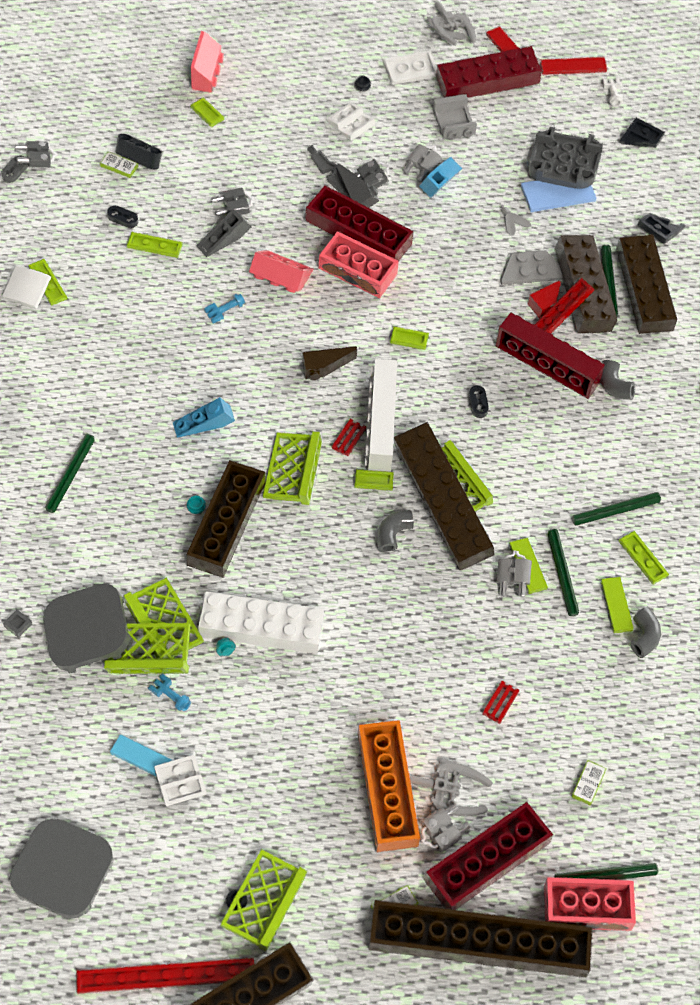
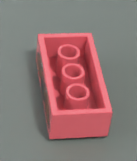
[319,231,399,298]
[544,877,636,931]

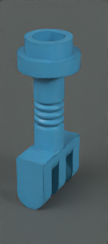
[204,294,245,324]
[148,674,191,711]

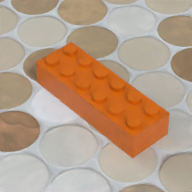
[358,720,420,852]

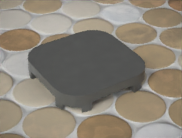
[528,127,603,189]
[44,584,131,673]
[10,818,114,920]

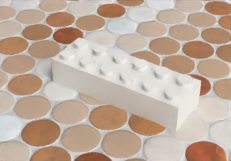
[365,359,397,472]
[198,592,324,654]

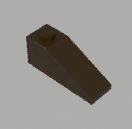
[302,346,357,380]

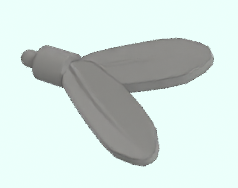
[431,28,466,40]
[500,205,531,236]

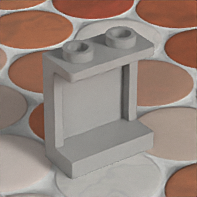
[433,94,477,140]

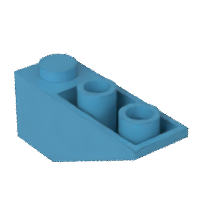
[419,157,462,198]
[172,397,235,438]

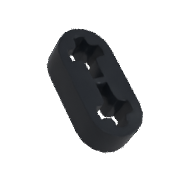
[107,205,139,228]
[469,385,489,418]

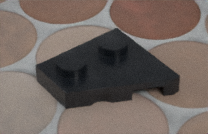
[619,117,665,148]
[638,213,685,244]

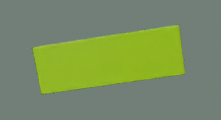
[127,232,183,258]
[28,259,67,306]
[618,531,669,585]
[509,538,548,594]
[601,577,634,634]

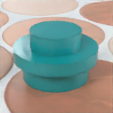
[187,495,206,514]
[216,638,236,656]

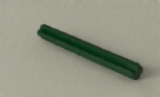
[601,245,618,317]
[45,434,95,513]
[572,492,661,526]
[547,529,579,616]
[554,863,658,880]

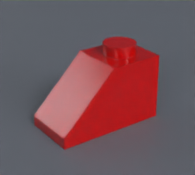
[528,280,561,319]

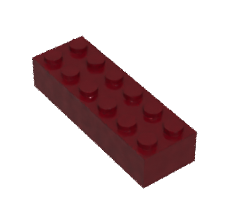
[436,46,542,98]
[305,185,414,261]
[495,312,605,399]
[424,802,553,910]

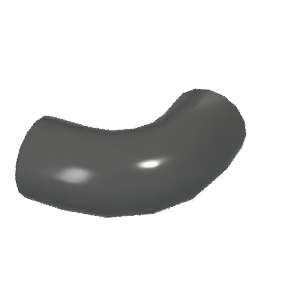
[601,360,635,400]
[377,510,414,552]
[631,606,661,658]

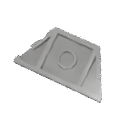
[501,250,563,285]

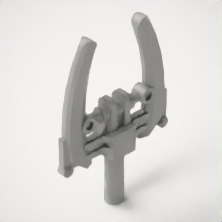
[427,1,476,46]
[410,758,493,816]

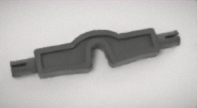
[307,145,351,198]

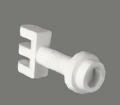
[602,78,623,107]

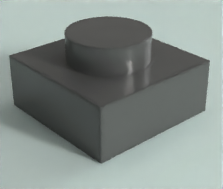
[3,610,32,638]

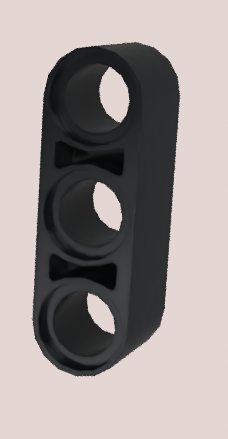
[115,134,162,170]

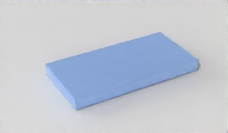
[521,180,597,212]

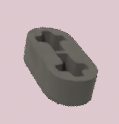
[1,155,28,183]

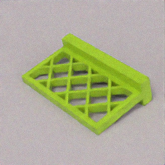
[263,431,322,505]
[442,439,493,512]
[123,577,204,658]
[104,623,190,674]
[220,849,307,952]

